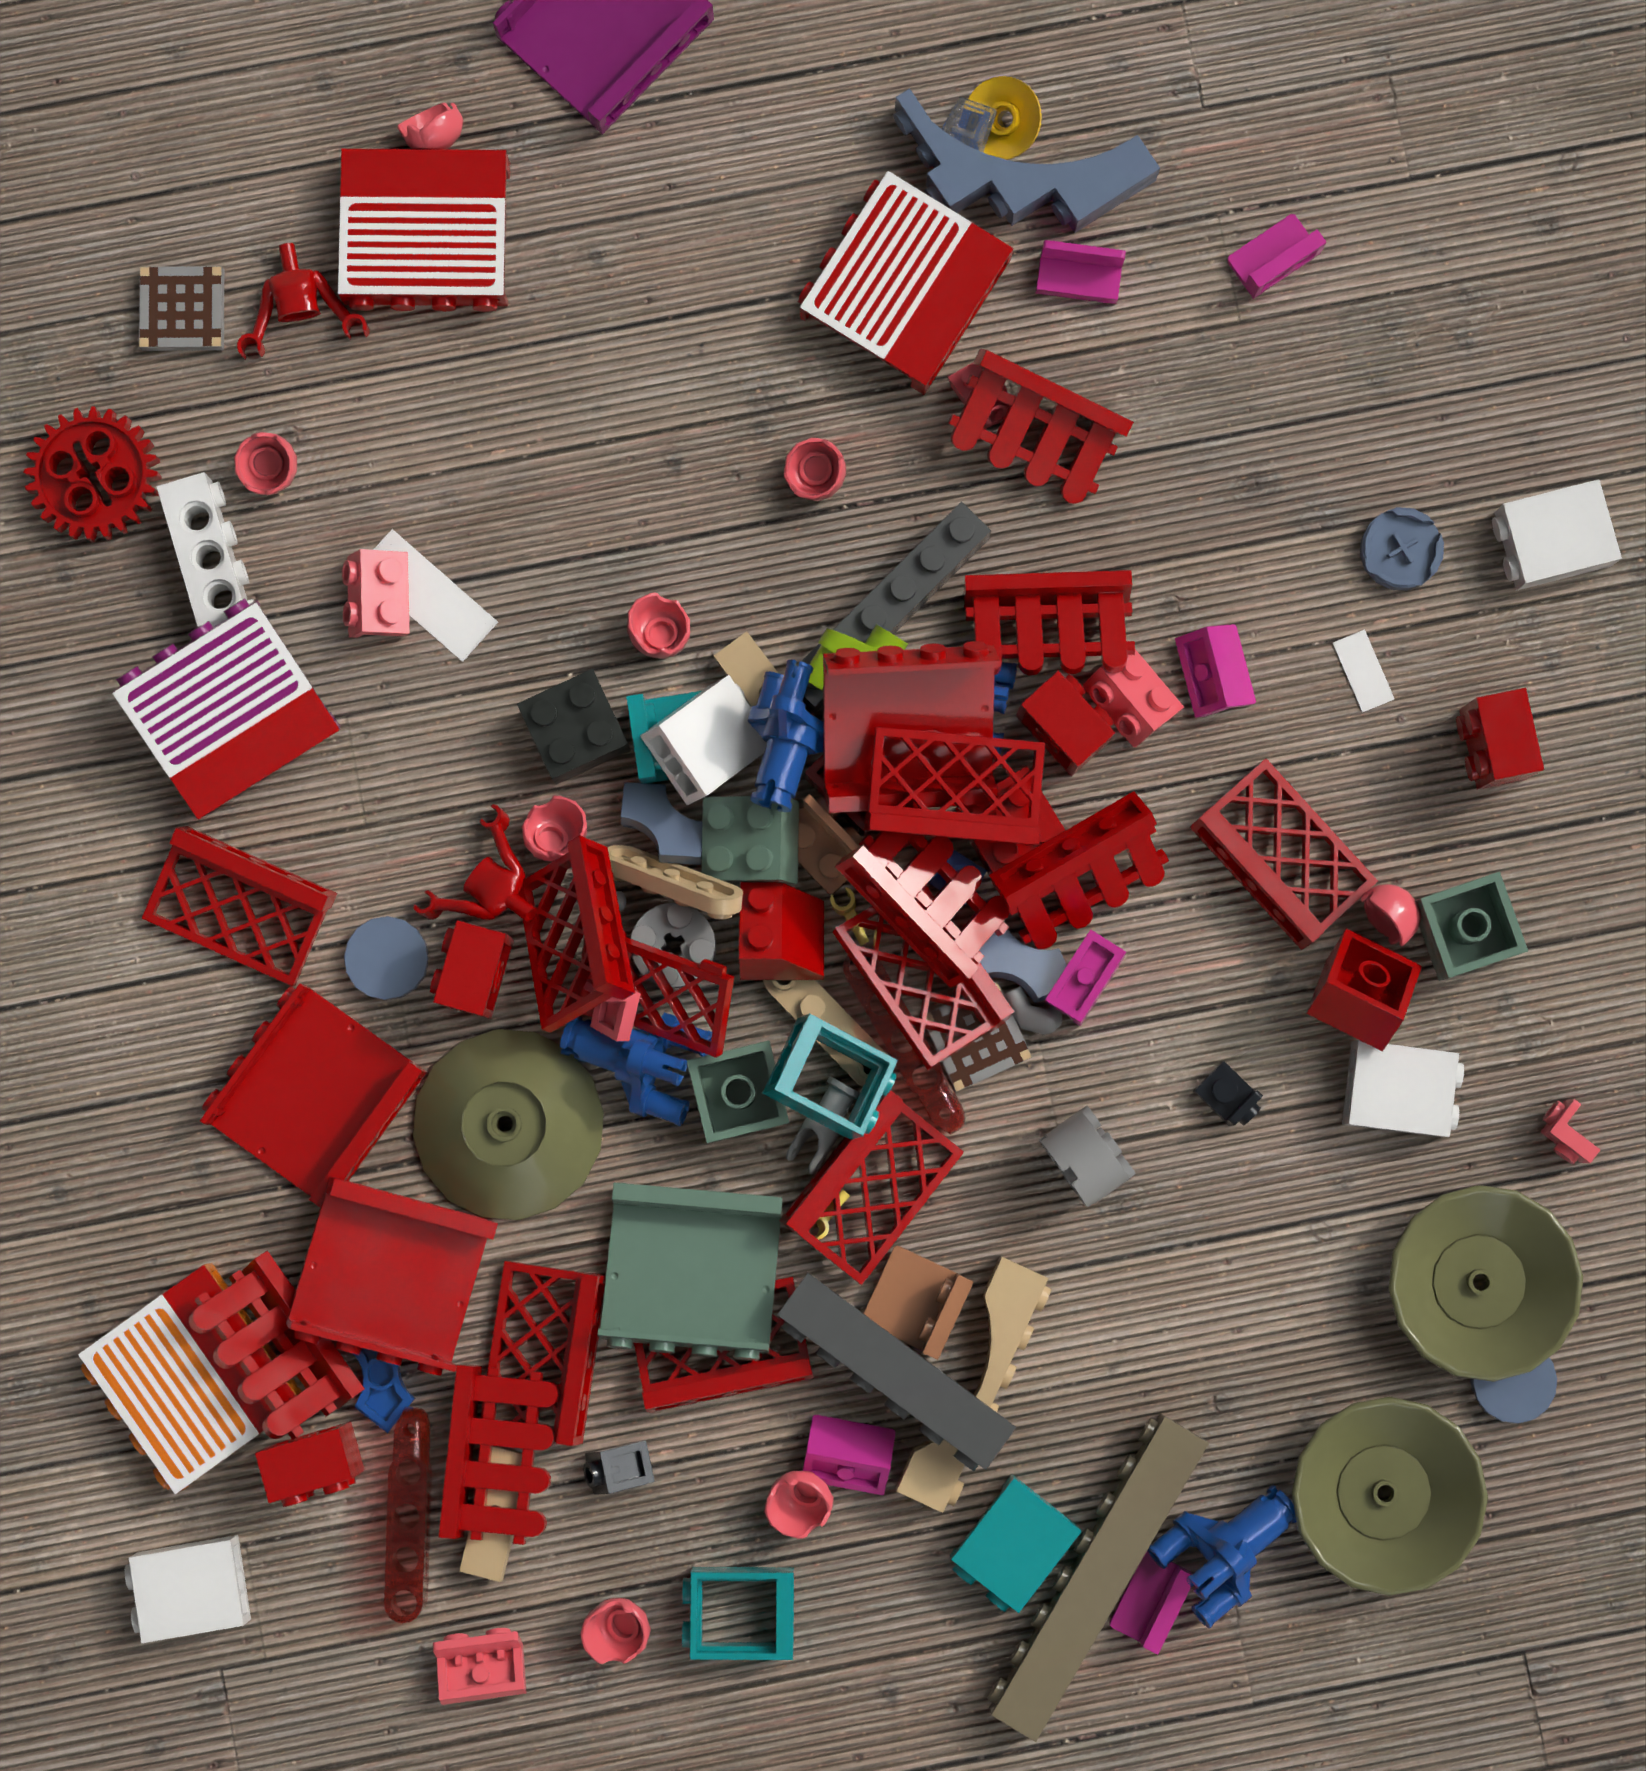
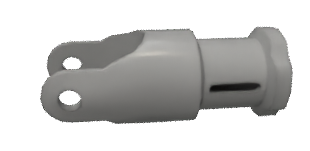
[786,1076,860,1174]

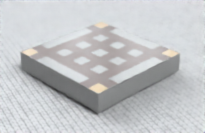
[139,266,225,351]
[926,981,1032,1092]

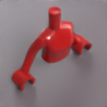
[237,243,370,360]
[413,804,537,922]

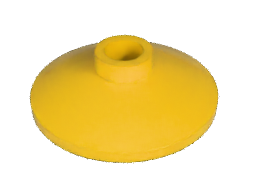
[964,76,1042,160]

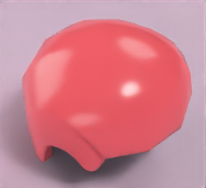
[397,102,463,149]
[234,432,297,495]
[784,438,846,502]
[627,592,690,659]
[522,796,587,862]
[1361,884,1422,947]
[764,1471,834,1539]
[580,1598,651,1664]

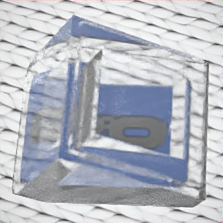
[941,97,997,152]

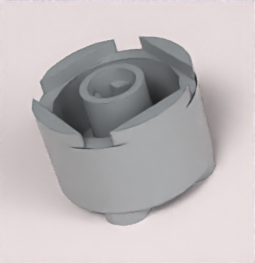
[631,903,716,989]
[1039,1106,1136,1208]

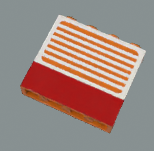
[78,1263,302,1494]

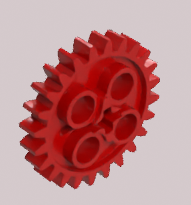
[23,406,162,542]

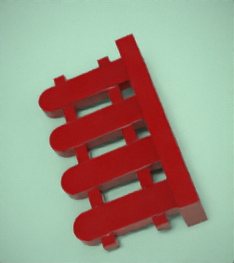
[948,349,1134,504]
[964,570,1135,676]
[989,791,1169,949]
[835,831,1010,988]
[189,1250,365,1440]
[438,1364,560,1545]

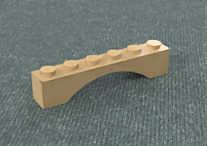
[895,1256,1051,1513]

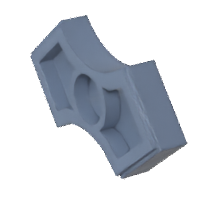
[621,782,702,865]
[979,929,1067,1003]

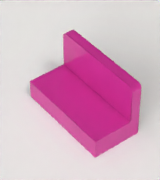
[1227,214,1327,299]
[1035,240,1126,304]
[1175,624,1256,718]
[1045,929,1126,1026]
[802,1415,895,1496]
[1109,1552,1193,1655]

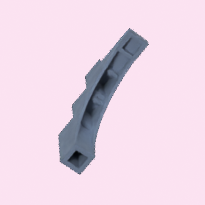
[893,88,1160,233]

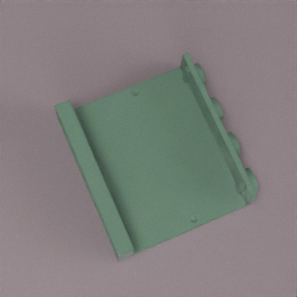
[598,1182,782,1361]

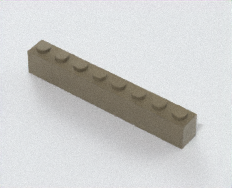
[987,1413,1209,1742]

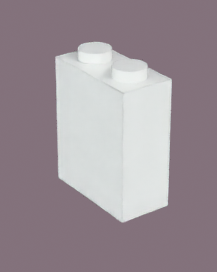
[1492,479,1622,591]
[640,675,767,805]
[1342,1040,1464,1138]
[125,1535,251,1643]

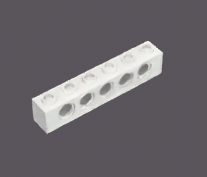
[156,472,254,627]

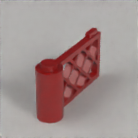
[581,930,734,1058]

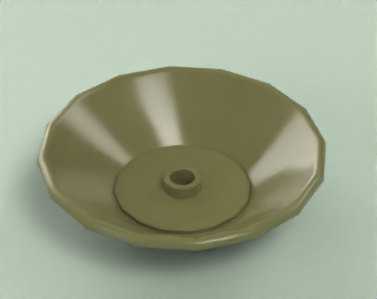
[413,1029,604,1220]
[1388,1185,1583,1382]
[1291,1397,1488,1596]

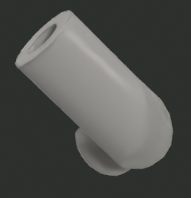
[1004,986,1062,1035]

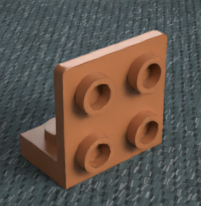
[798,794,863,897]
[863,1246,974,1360]

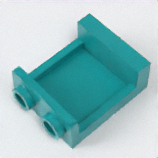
[950,1474,1082,1613]

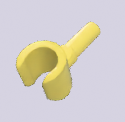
[830,887,869,946]
[815,1189,850,1240]

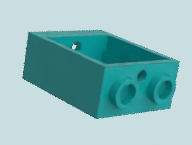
[762,1013,898,1140]
[682,1567,794,1660]

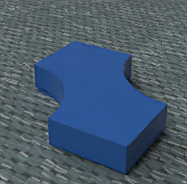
[352,1348,416,1433]

